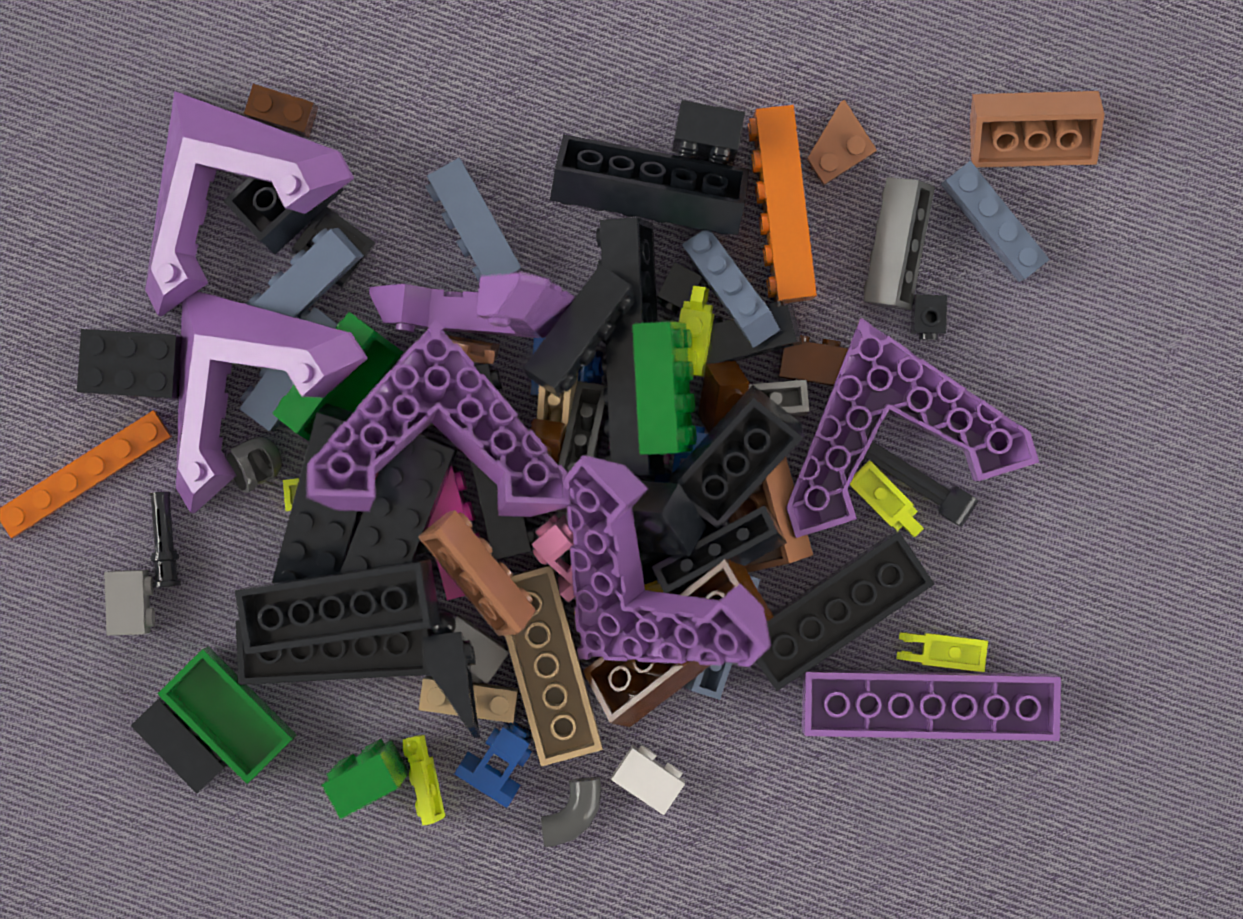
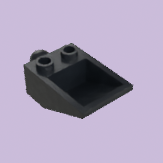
[423,612,480,738]

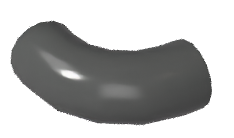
[541,777,601,847]

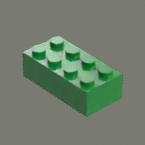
[272,312,403,441]
[633,322,697,455]
[158,646,297,784]
[322,738,409,820]

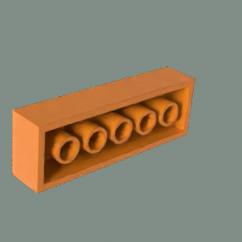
[747,104,817,304]

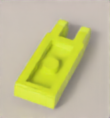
[896,632,988,672]

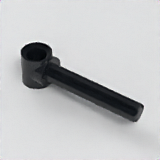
[864,441,979,528]

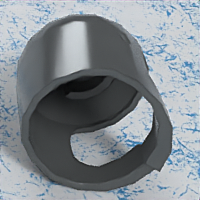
[225,437,282,493]

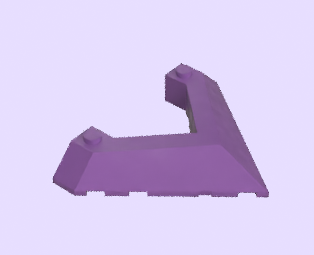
[145,91,354,317]
[369,273,575,338]
[176,291,367,513]
[786,318,1039,538]
[307,319,570,517]
[565,455,770,667]

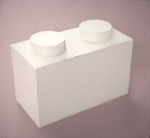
[611,745,685,815]

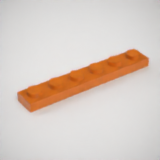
[0,410,172,538]

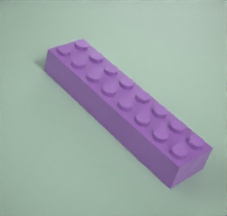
[802,669,1061,741]

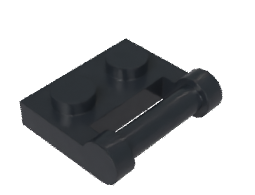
[291,207,376,288]

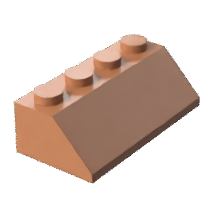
[970,91,1105,168]
[728,457,813,572]
[418,510,536,636]

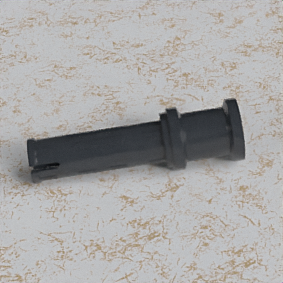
[150,491,181,588]

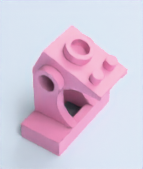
[532,514,575,602]

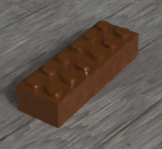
[583,559,773,727]

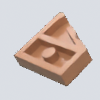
[807,100,877,186]
[447,335,500,364]

